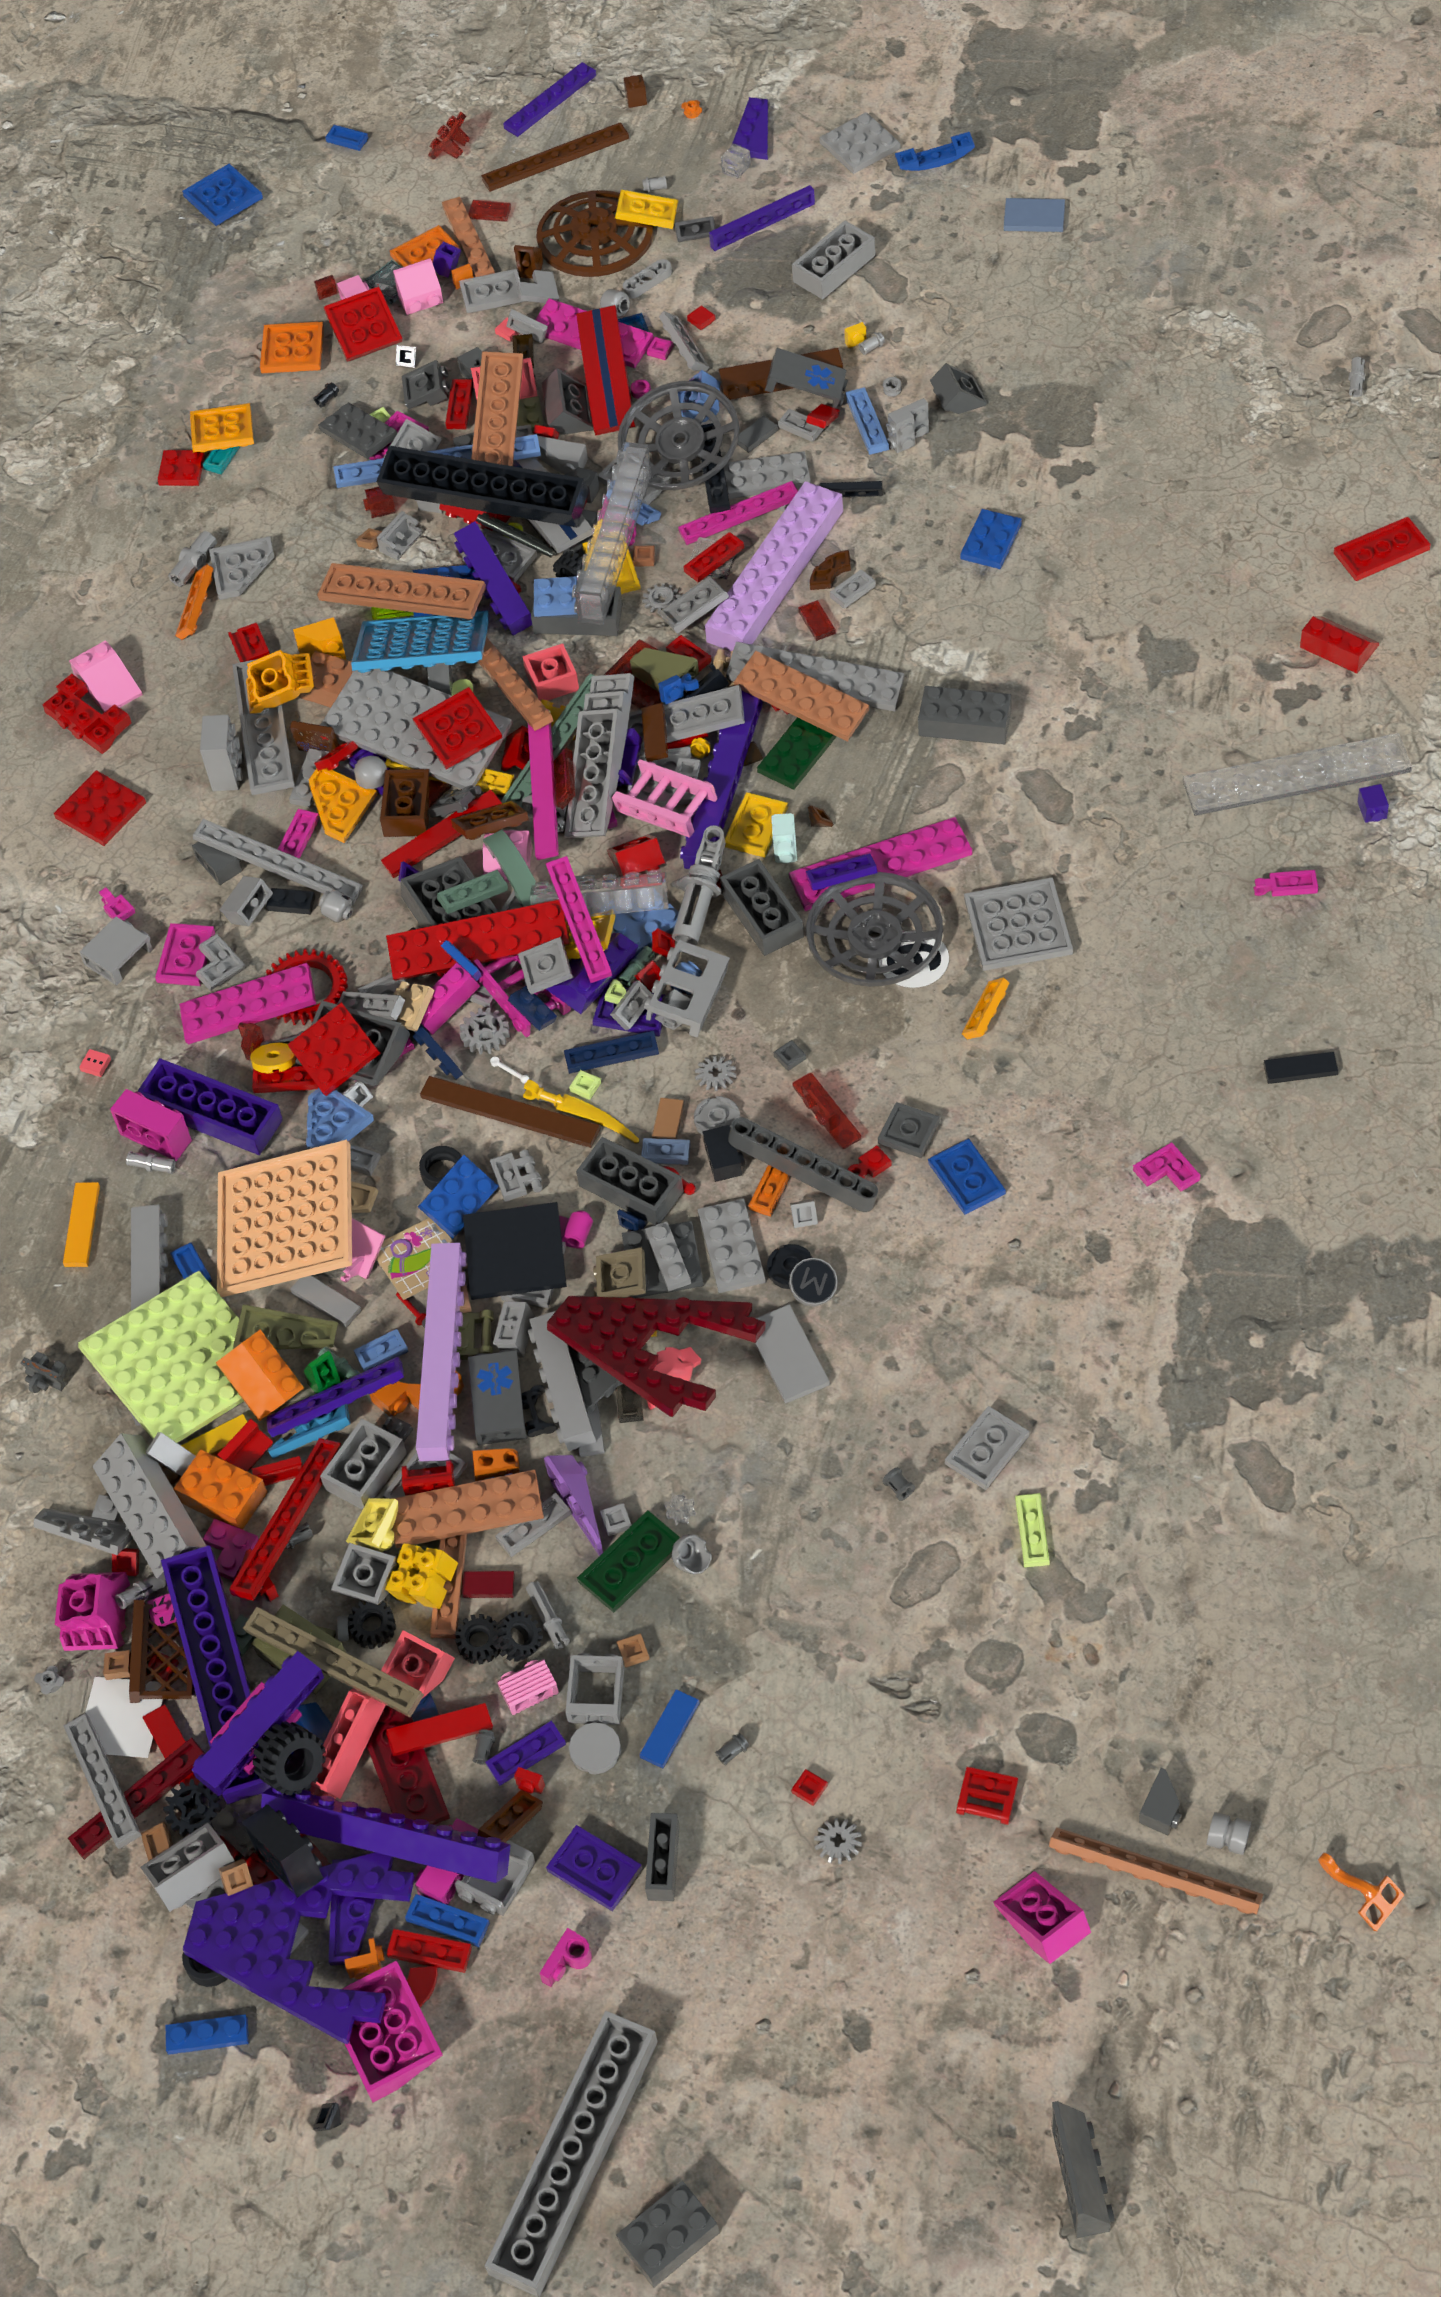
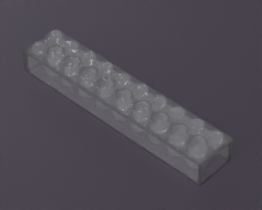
[572,442,651,625]

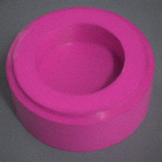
[630,380,651,399]

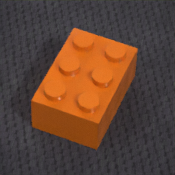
[174,1449,268,1530]

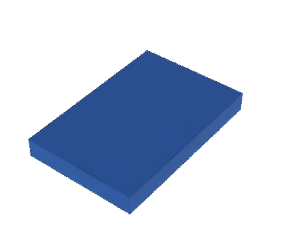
[928,1138,1006,1215]

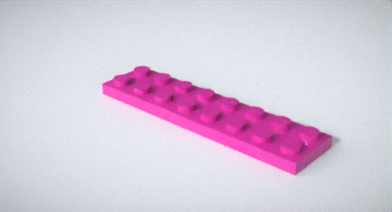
[789,817,972,911]

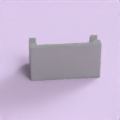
[377,511,423,560]
[493,1301,535,1357]

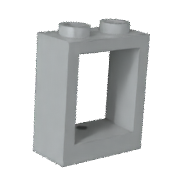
[566,1653,624,1725]

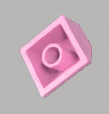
[393,259,443,315]
[483,830,532,882]

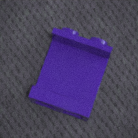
[617,728,643,787]

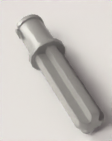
[526,1581,570,1649]

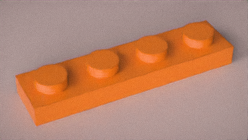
[175,564,214,640]

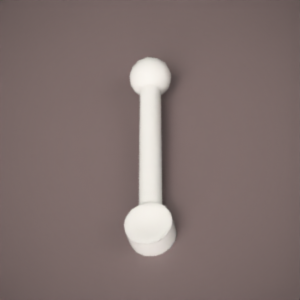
[490,1057,529,1084]

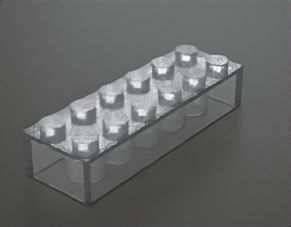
[530,870,669,916]

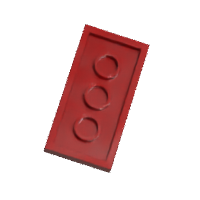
[1334,517,1431,581]

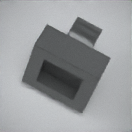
[382,1415,413,1443]

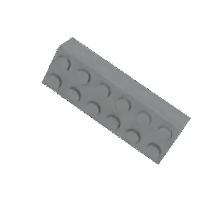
[92,1433,206,1580]

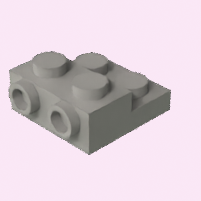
[886,398,929,453]

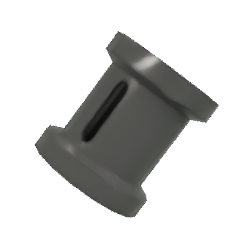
[882,1467,916,1501]

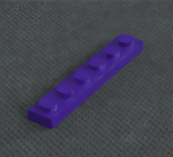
[503,62,596,137]
[709,185,815,252]
[267,1357,404,1437]

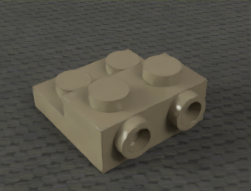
[593,1247,646,1298]

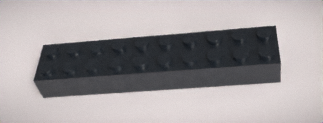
[376,445,589,528]

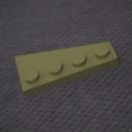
[233,1304,338,1349]

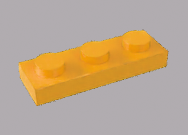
[962,977,1009,1040]

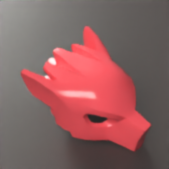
[647,1347,702,1410]

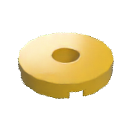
[250,1043,297,1073]

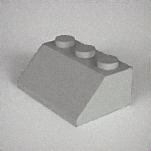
[140,1823,235,1912]

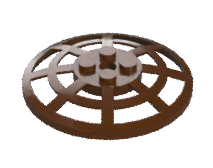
[536,190,653,277]

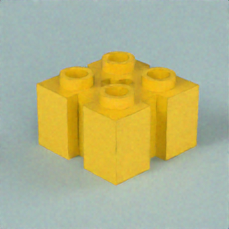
[385,1543,458,1609]

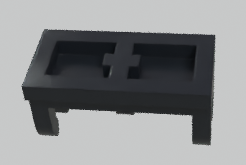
[683,663,729,699]

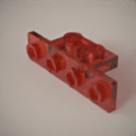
[792,1073,862,1149]

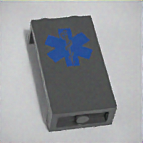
[765,348,848,408]
[468,1350,527,1445]

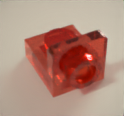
[238,1022,265,1061]

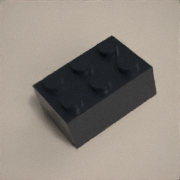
[242,1804,324,1898]

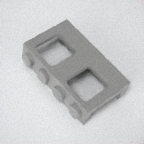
[644,940,730,1038]

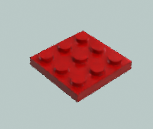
[324,286,403,362]
[412,687,503,770]
[54,770,146,846]
[287,1002,381,1096]

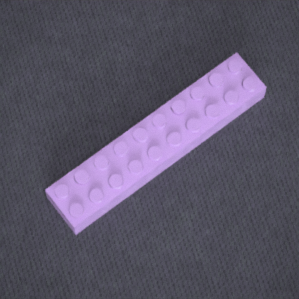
[705,481,843,651]

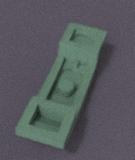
[483,830,545,907]

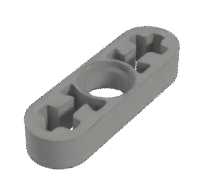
[623,259,672,299]

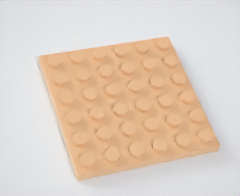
[217,1139,352,1297]

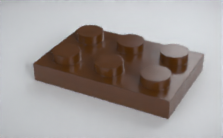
[451,801,529,840]

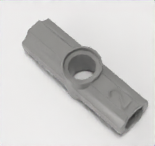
[168,531,217,587]

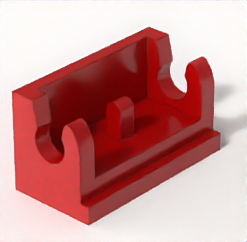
[401,1460,455,1496]

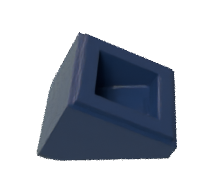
[617,1209,648,1231]

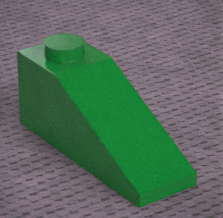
[303,1350,341,1394]

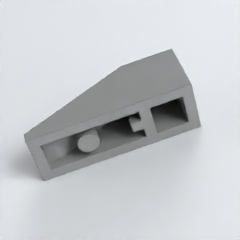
[527,434,588,474]

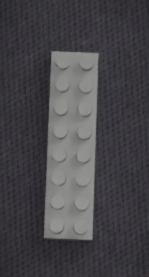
[726,642,904,712]
[232,659,295,795]

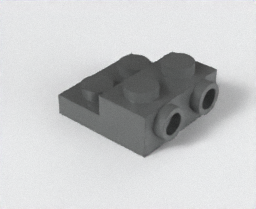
[402,360,451,409]

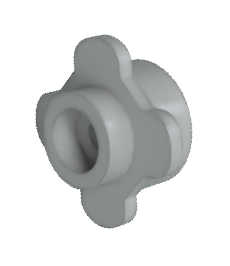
[34,1666,64,1695]

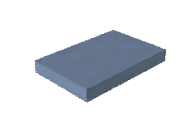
[1004,198,1065,232]

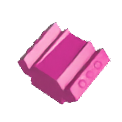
[55,1572,130,1651]

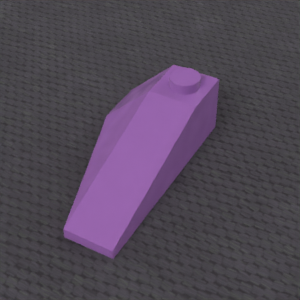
[544,1455,603,1556]

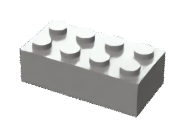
[792,220,875,300]

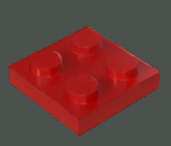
[157,450,205,486]

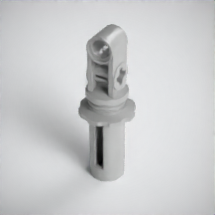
[672,825,726,945]

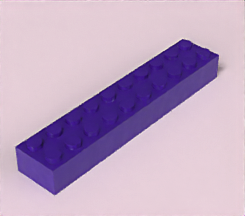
[161,1545,271,1804]

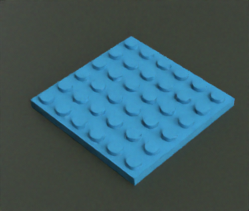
[351,610,489,673]

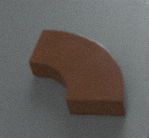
[810,550,851,590]

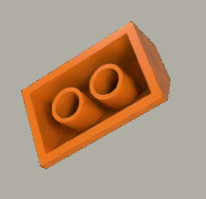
[216,1329,304,1421]

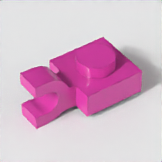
[99,887,135,921]

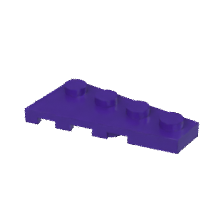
[730,97,768,160]
[329,1859,375,1966]

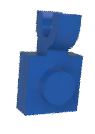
[658,673,699,705]

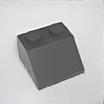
[930,363,987,414]

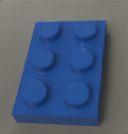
[960,509,1022,569]
[418,1155,499,1239]

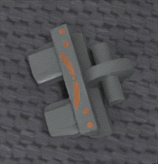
[21,1351,68,1393]

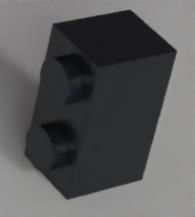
[702,1125,745,1182]

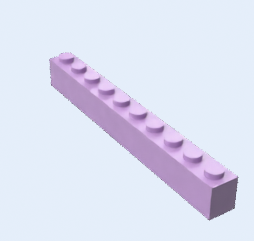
[416,1243,467,1461]

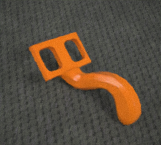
[1318,1853,1404,1932]

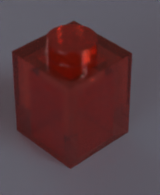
[363,487,396,519]

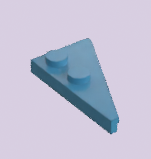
[268,1404,350,1459]

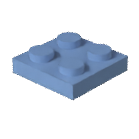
[534,576,577,617]

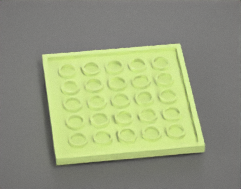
[78,1271,244,1443]

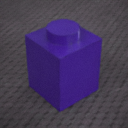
[432,242,461,278]
[1357,784,1389,823]

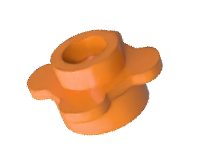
[681,100,702,119]

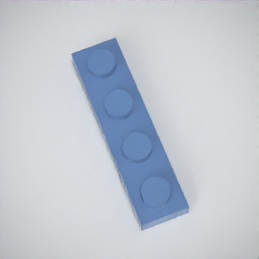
[845,387,889,455]

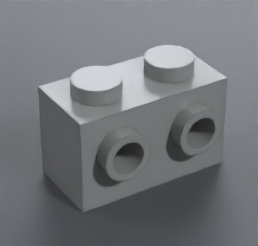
[219,876,273,927]

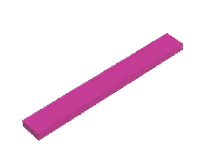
[528,709,559,860]

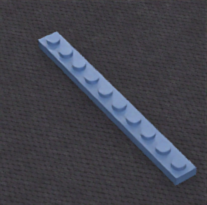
[333,434,541,488]

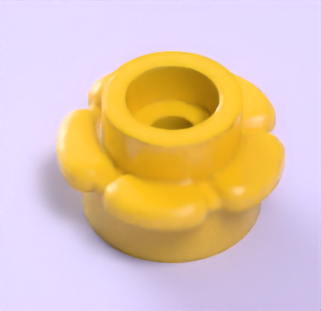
[690,738,711,758]

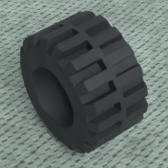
[253,1721,326,1795]

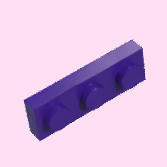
[806,853,877,891]
[485,1721,566,1786]

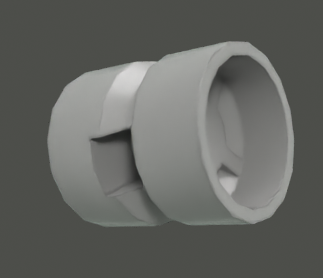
[1206,1812,1252,1855]

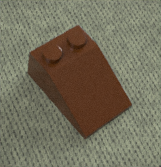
[380,769,429,837]

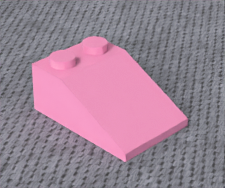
[69,640,143,712]

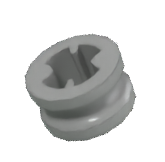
[883,377,902,397]

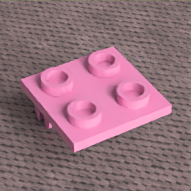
[327,1218,385,1283]

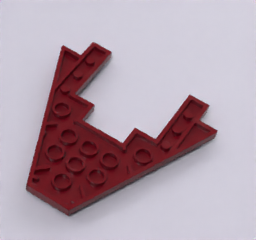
[547,1296,766,1417]

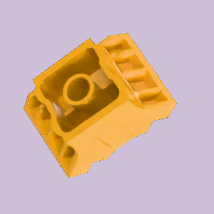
[246,650,314,714]

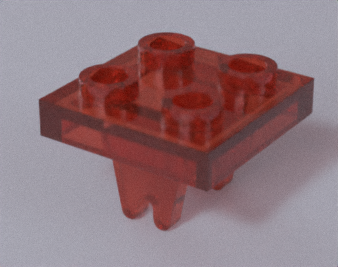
[428,111,470,160]

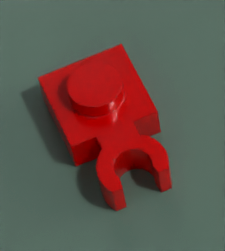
[848,1145,892,1179]

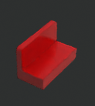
[501,725,530,772]
[217,1419,273,1472]

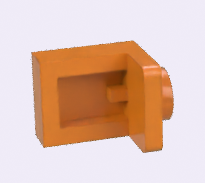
[344,1937,385,1979]

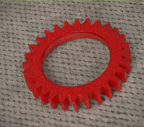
[266,948,348,1025]

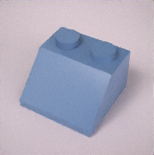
[678,370,721,422]

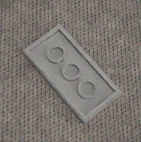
[754,1304,830,1404]

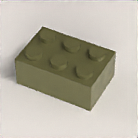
[251,1604,346,1695]

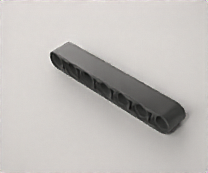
[728,1117,878,1212]

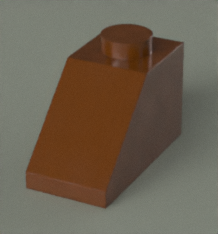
[514,245,543,279]

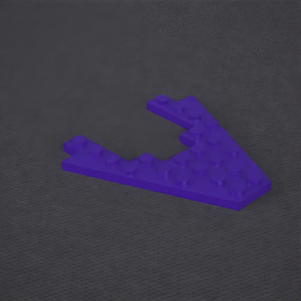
[183,1852,415,2044]

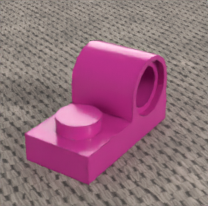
[539,1928,592,1987]

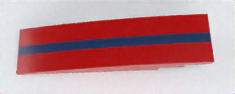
[576,305,635,436]

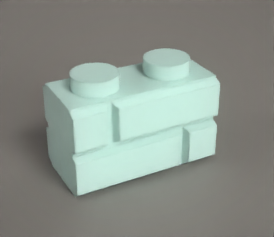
[771,813,797,863]

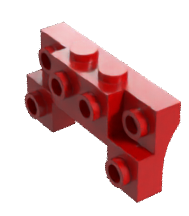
[42,673,132,754]

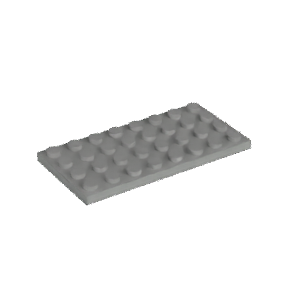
[320,668,513,789]

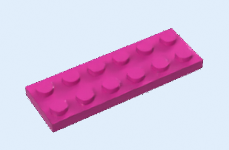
[535,298,654,368]
[179,963,316,1045]

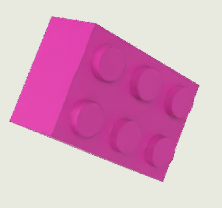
[110,1089,192,1161]

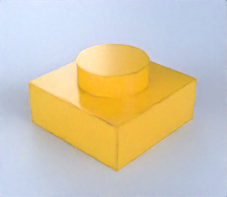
[844,322,867,349]

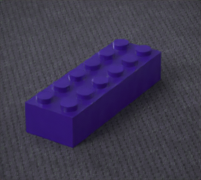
[137,1058,283,1156]

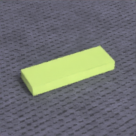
[1015,1493,1050,1568]

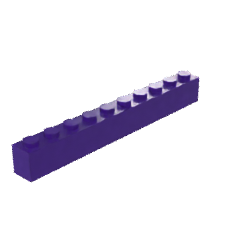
[680,690,764,869]
[261,1787,510,1883]

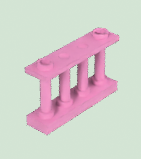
[612,759,717,838]

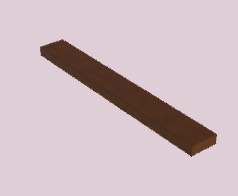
[481,122,629,192]
[420,1076,600,1148]

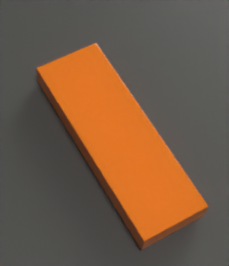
[748,1165,790,1217]

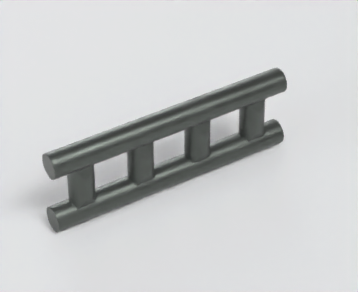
[476,513,557,558]

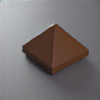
[808,805,834,827]

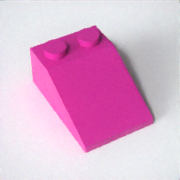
[993,1871,1091,1964]

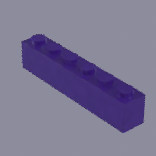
[454,521,532,636]
[192,1651,324,1796]

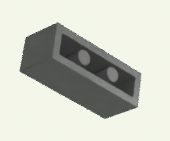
[645,1813,680,1901]

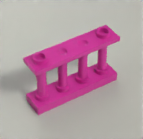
[473,956,571,1038]

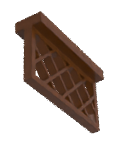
[129,1600,192,1703]

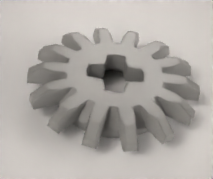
[642,584,680,614]
[695,1055,736,1091]
[814,1818,862,1864]

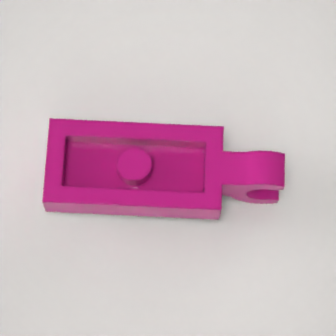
[1253,870,1318,897]

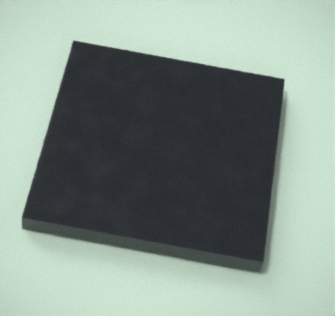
[463,1202,567,1300]

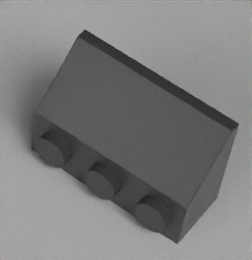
[542,368,594,435]

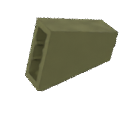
[630,648,699,693]

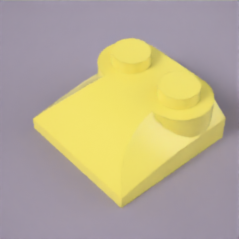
[346,1498,398,1552]

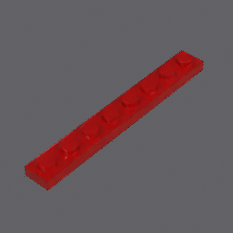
[229,1438,342,1601]

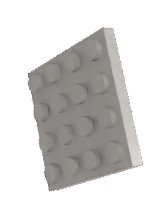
[964,877,1073,971]

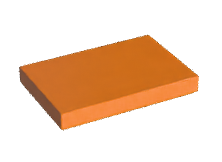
[390,225,460,268]

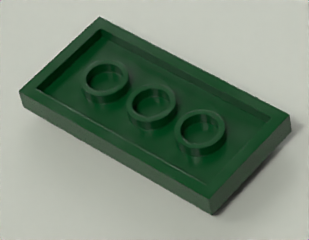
[757,717,837,790]
[577,1510,680,1613]

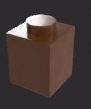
[623,74,647,108]

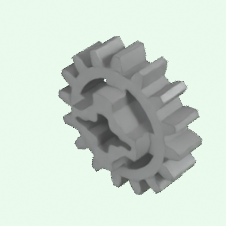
[459,1008,510,1054]

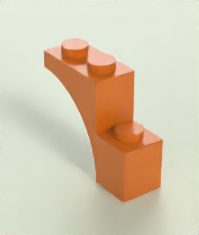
[369,1370,464,1417]

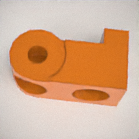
[472,1448,520,1482]

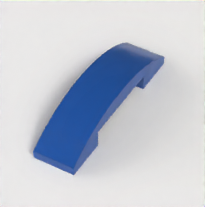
[895,132,975,171]

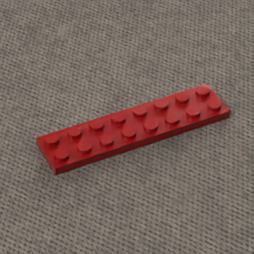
[386,900,571,981]

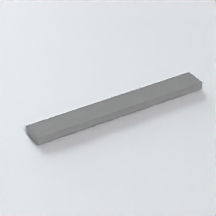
[193,819,363,906]

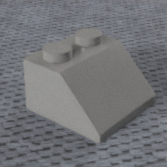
[331,1543,399,1605]

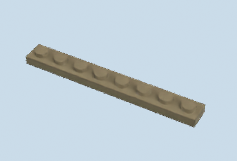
[243,1607,424,1717]

